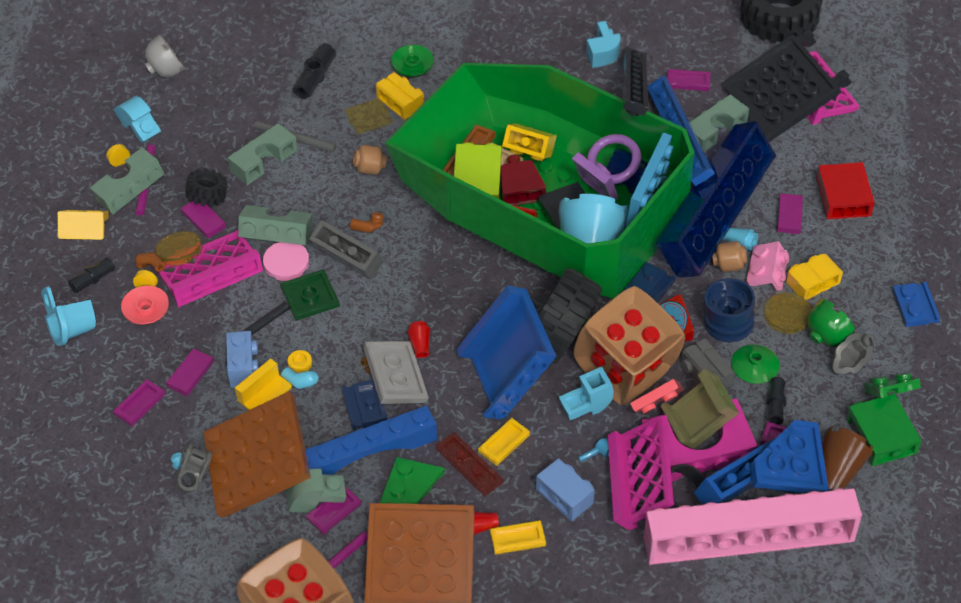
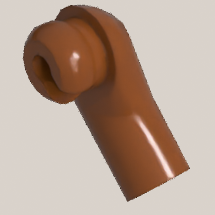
[135,252,166,272]

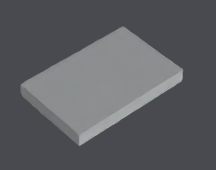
[363,341,429,404]

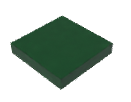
[280,269,340,321]

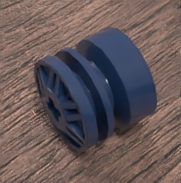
[704,278,755,343]

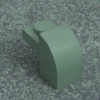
[286,469,346,513]

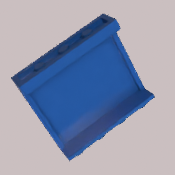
[456,286,557,419]

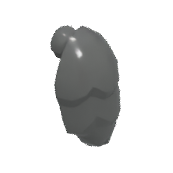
[831,332,875,375]

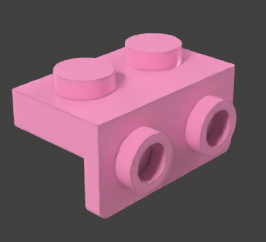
[747,241,789,291]

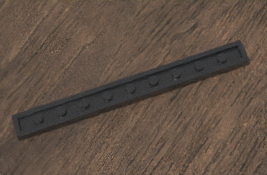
[623,47,648,117]

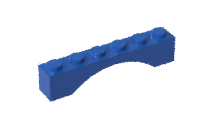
[305,405,438,475]

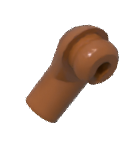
[350,212,384,233]

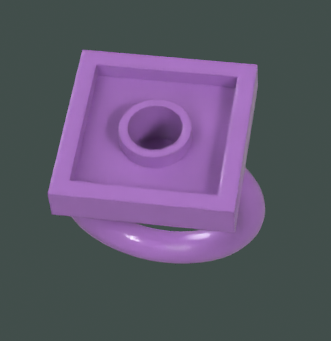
[572,134,641,201]

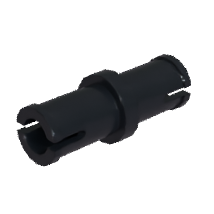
[68,257,115,294]
[767,377,787,425]

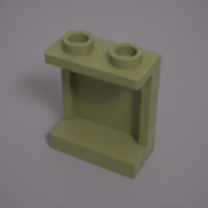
[661,369,739,449]

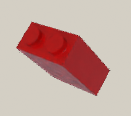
[816,162,875,219]

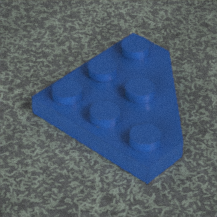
[750,420,829,493]

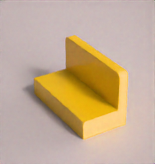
[58,210,109,239]
[235,358,292,410]

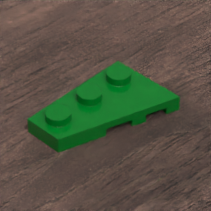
[380,457,445,504]

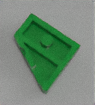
[864,373,921,398]

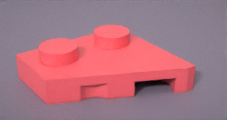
[630,379,684,414]

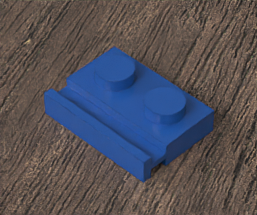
[892,282,940,327]

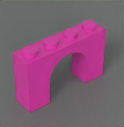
[642,398,758,482]

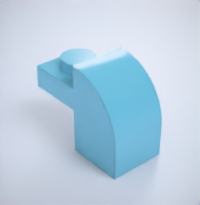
[586,21,620,68]
[114,96,161,143]
[559,367,614,421]

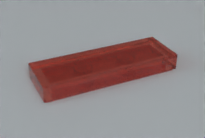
[435,432,504,497]

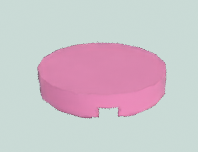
[263,242,309,281]

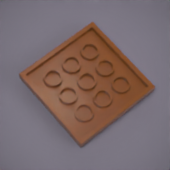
[203,391,311,518]
[365,503,474,603]

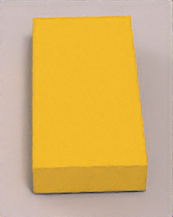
[478,418,530,466]
[490,520,546,554]

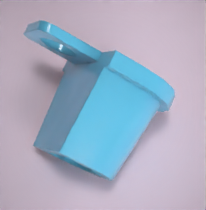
[41,286,96,346]

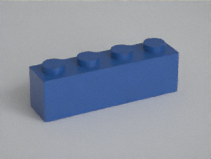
[694,437,777,505]

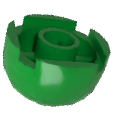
[807,299,855,347]

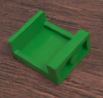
[846,394,922,467]

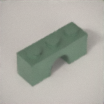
[689,95,749,152]
[228,123,298,185]
[90,148,164,215]
[238,205,313,245]

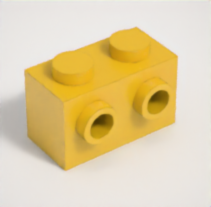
[502,123,557,161]

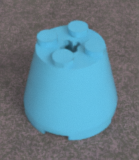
[558,194,629,243]

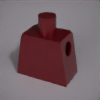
[500,154,546,206]

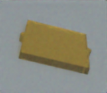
[344,98,393,134]

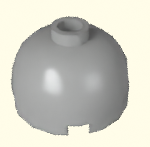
[145,34,185,78]

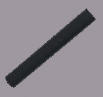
[241,301,290,335]

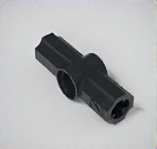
[293,43,336,100]

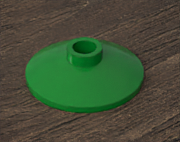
[391,45,434,76]
[731,344,780,384]

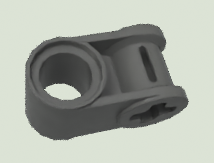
[172,442,212,494]

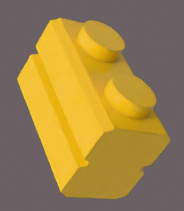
[376,72,424,120]

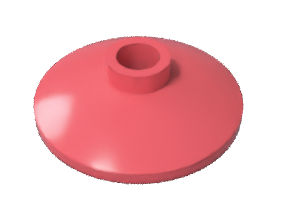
[121,286,169,324]

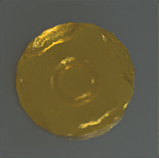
[156,231,203,266]
[764,292,812,334]

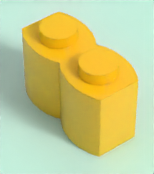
[786,254,843,301]

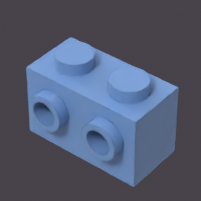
[226,331,259,388]
[536,458,595,522]

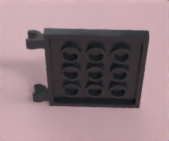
[722,29,852,143]

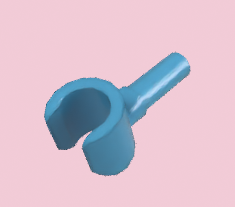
[578,439,609,462]

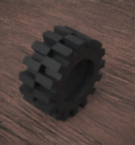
[185,169,228,207]

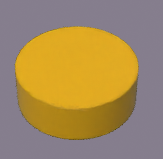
[107,144,130,167]
[133,270,158,288]
[288,350,312,373]

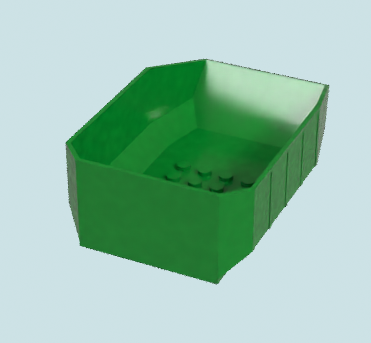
[385,63,694,300]

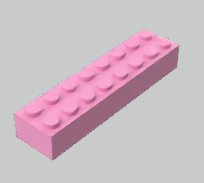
[644,488,862,565]

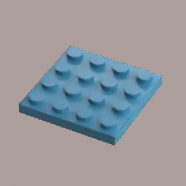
[625,133,673,229]

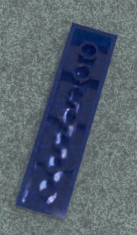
[656,121,776,278]

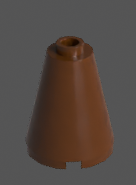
[822,427,873,491]

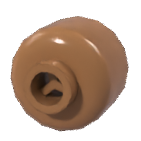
[353,145,387,175]
[712,241,748,273]

